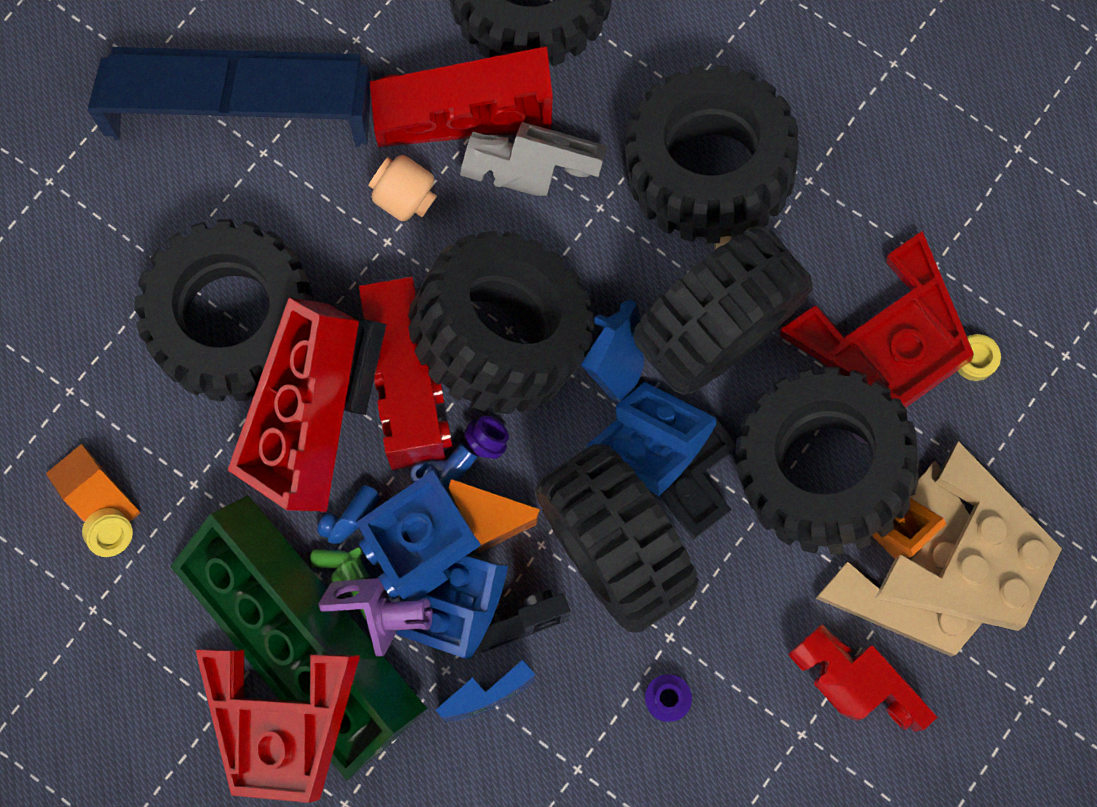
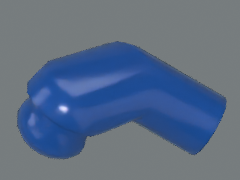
[410,442,479,489]
[317,485,380,544]

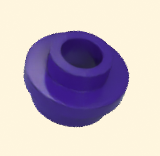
[465,416,509,459]
[645,674,692,722]

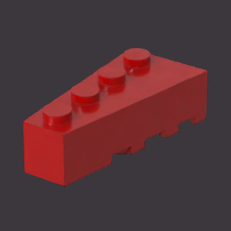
[370,46,553,147]
[359,277,452,471]
[228,298,359,512]

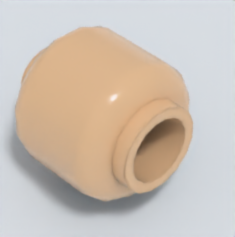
[368,155,437,221]

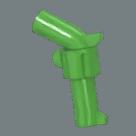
[311,547,369,620]

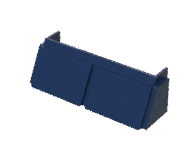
[88,47,371,147]

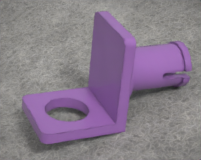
[319,578,432,656]

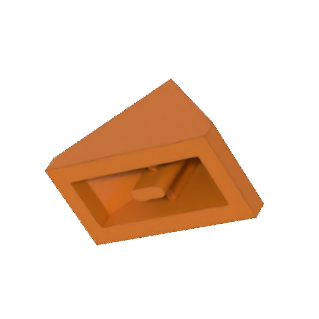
[46,444,141,522]
[448,479,540,553]
[872,498,946,559]

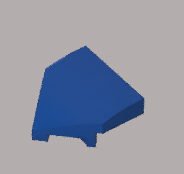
[581,299,644,403]

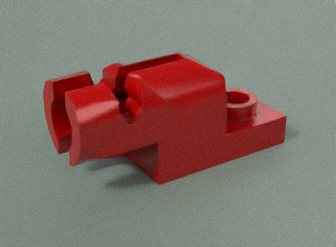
[788,624,938,732]

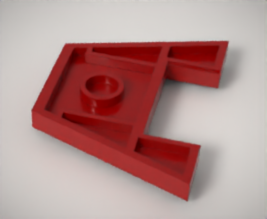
[780,231,974,408]
[195,648,360,803]

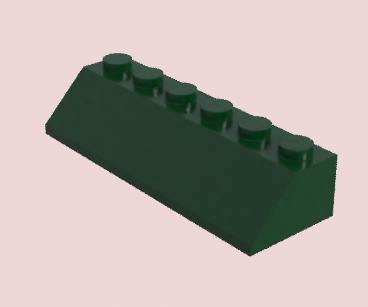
[170,495,428,781]

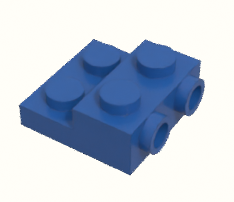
[356,470,481,601]

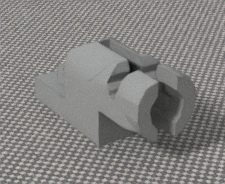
[460,122,607,196]

